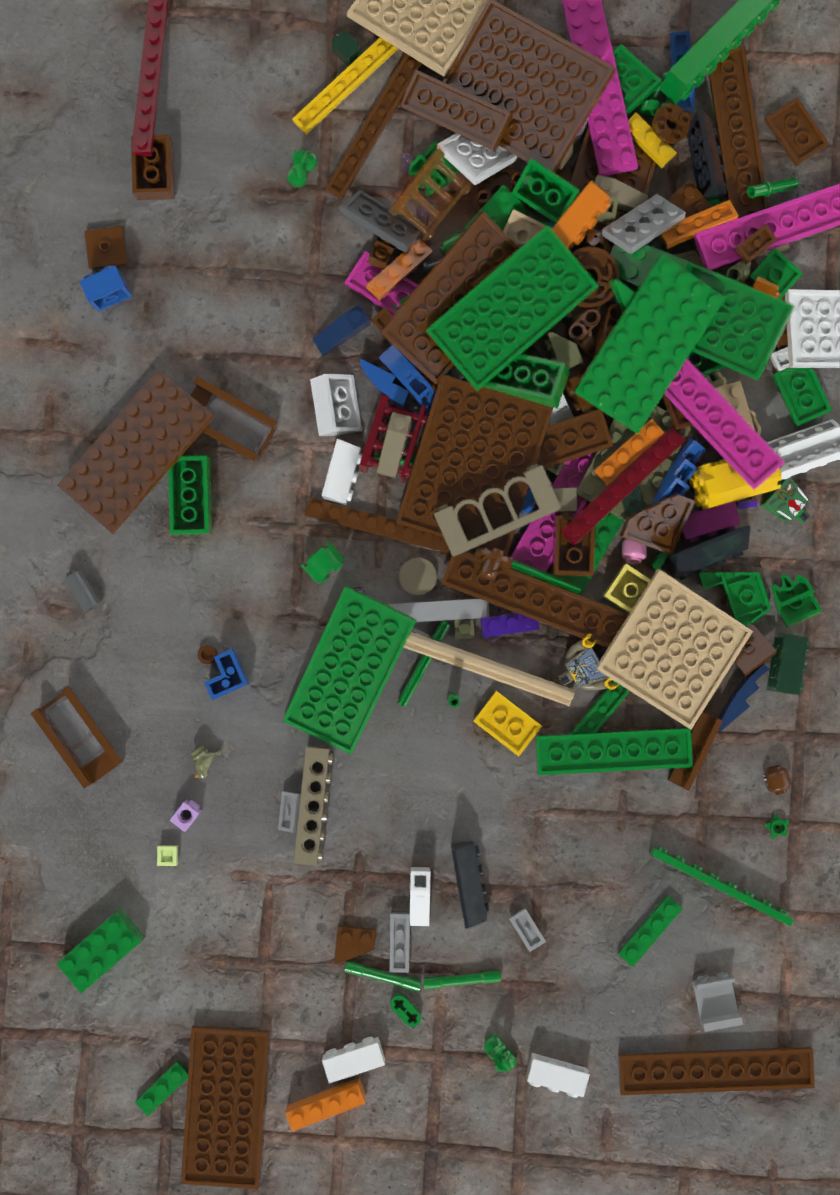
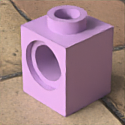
[170,800,202,832]

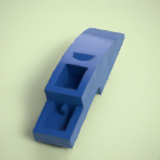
[378,345,436,414]

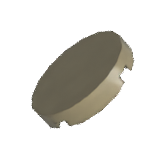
[399,557,437,596]

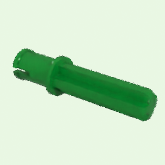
[747,178,799,198]

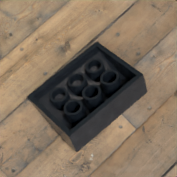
[686,108,728,201]
[666,525,751,580]

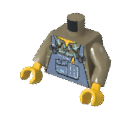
[558,633,619,691]

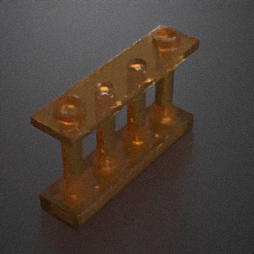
[388,149,472,241]

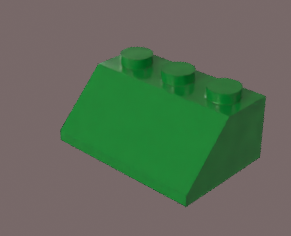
[512,158,580,224]
[464,185,530,231]

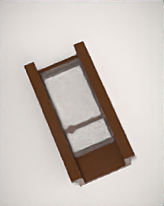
[190,376,277,462]
[30,686,123,789]

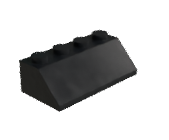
[451,841,490,929]

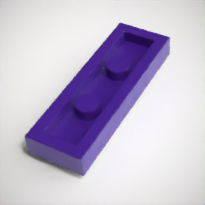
[480,613,539,638]

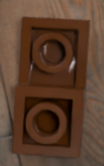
[367,236,395,270]

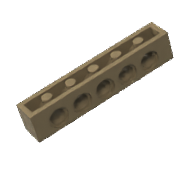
[294,746,333,866]

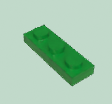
[135,1060,188,1116]

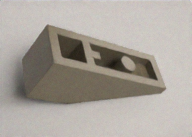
[593,175,648,212]
[377,412,412,478]

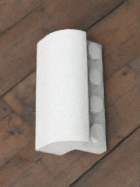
[766,419,840,479]

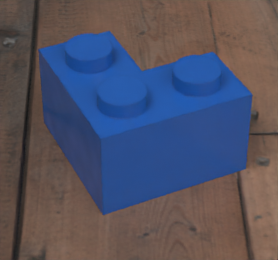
[204,649,250,700]

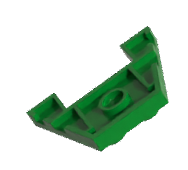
[697,572,771,627]

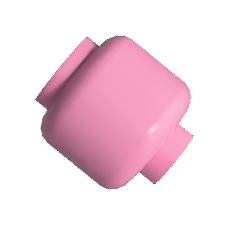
[622,539,647,564]

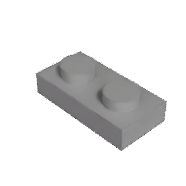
[278,791,301,833]
[509,908,546,952]

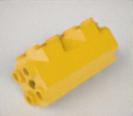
[689,459,782,510]

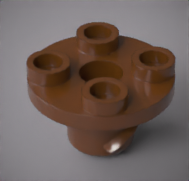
[652,103,690,144]
[475,545,514,580]

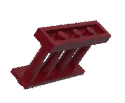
[359,395,428,483]

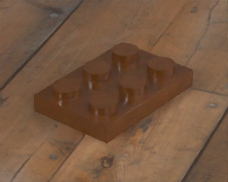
[764,97,829,167]

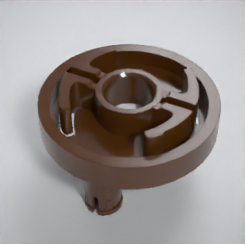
[471,167,526,214]
[572,247,620,308]

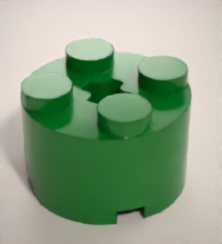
[301,541,344,584]

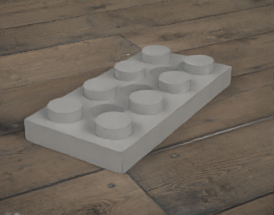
[602,194,686,254]

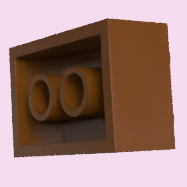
[131,134,175,201]
[552,516,595,577]

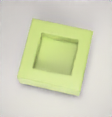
[157,845,178,866]

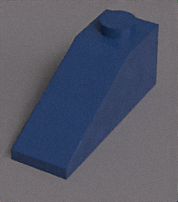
[312,304,370,356]

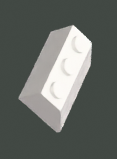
[310,374,362,436]
[322,439,363,505]

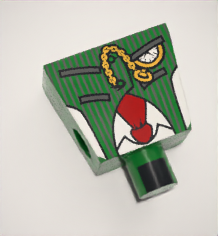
[760,478,810,523]

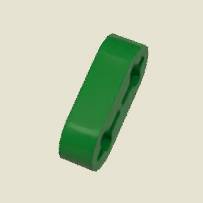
[390,993,421,1027]

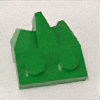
[408,141,461,197]
[771,574,822,628]

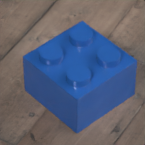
[79,265,132,312]

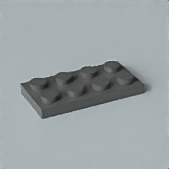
[340,189,424,253]

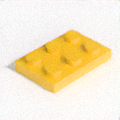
[473,691,542,756]

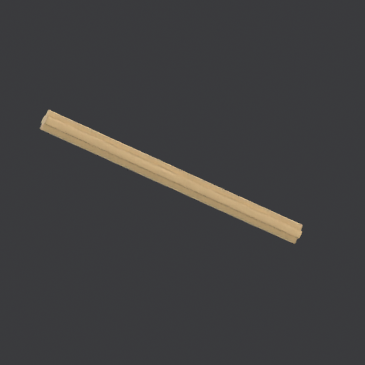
[404,632,574,706]

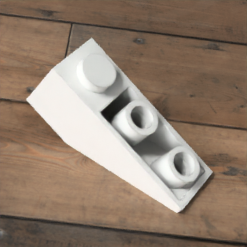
[410,867,430,926]

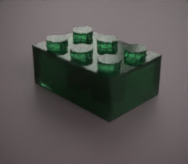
[766,634,810,695]

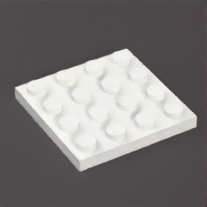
[785,289,840,368]

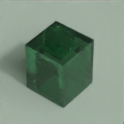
[331,30,361,67]

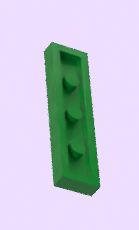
[617,895,683,967]

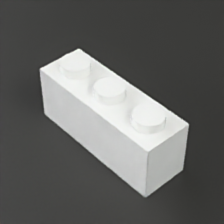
[322,1037,385,1083]
[526,1053,590,1098]

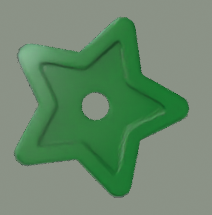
[764,814,789,839]

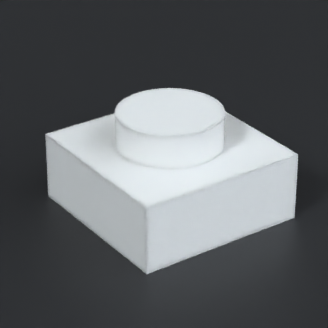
[770,347,789,372]

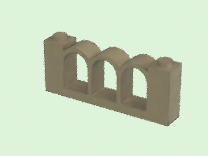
[434,464,561,557]

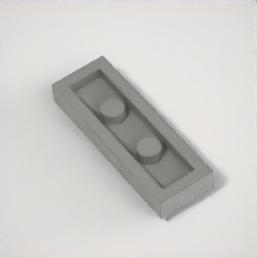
[390,912,410,973]

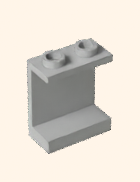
[692,972,743,1032]

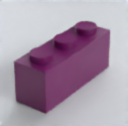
[680,501,740,543]

